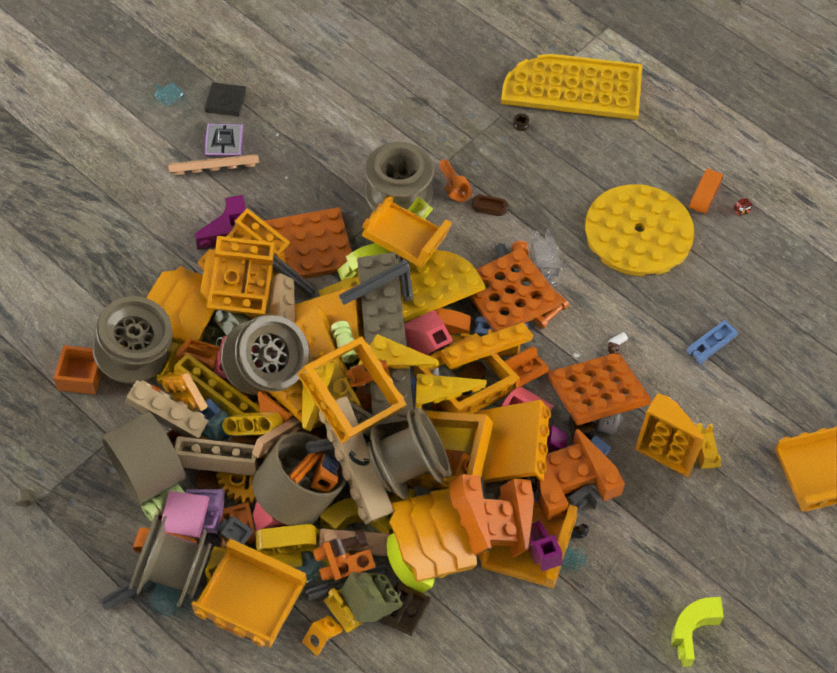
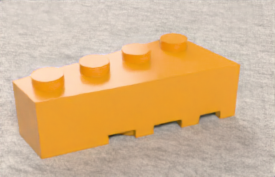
[295,304,348,379]

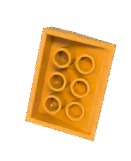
[635,393,705,478]

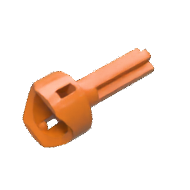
[439,159,472,202]

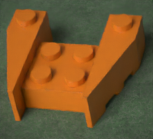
[536,429,625,521]
[449,474,534,558]

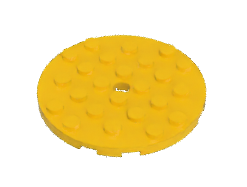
[585,184,694,277]

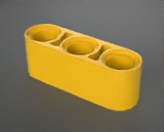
[222,412,283,436]
[256,524,317,556]

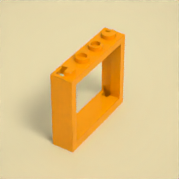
[413,333,520,414]
[297,336,407,444]
[406,411,493,489]

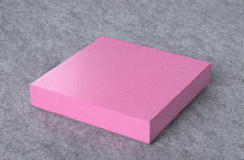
[162,491,209,539]

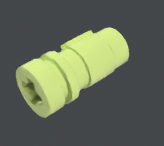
[330,321,357,363]
[141,484,185,522]

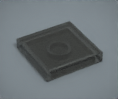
[205,82,246,116]

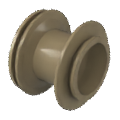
[364,142,434,211]
[93,296,173,384]
[221,315,309,395]
[367,408,451,499]
[129,515,211,608]

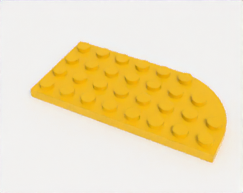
[501,54,643,120]
[318,250,485,323]

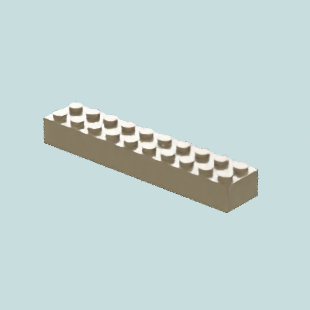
[357,252,415,435]

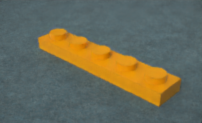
[440,322,533,369]

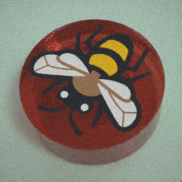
[733,198,753,216]

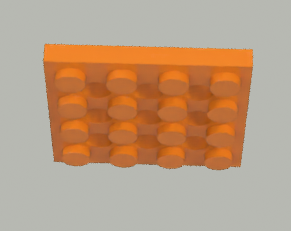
[468,248,562,332]
[547,353,651,425]

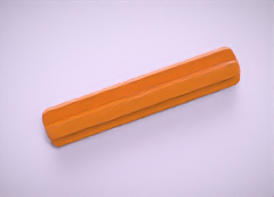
[288,451,323,484]

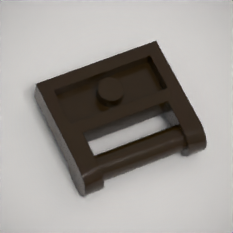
[378,582,431,636]

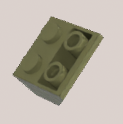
[204,310,251,347]
[340,572,403,622]

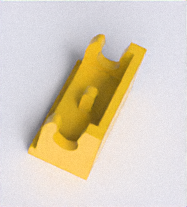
[696,423,721,469]

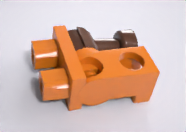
[312,529,376,580]

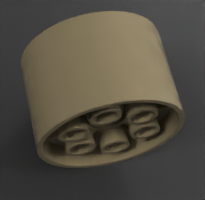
[101,411,186,505]
[252,432,346,526]

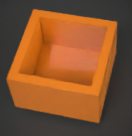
[54,345,103,395]

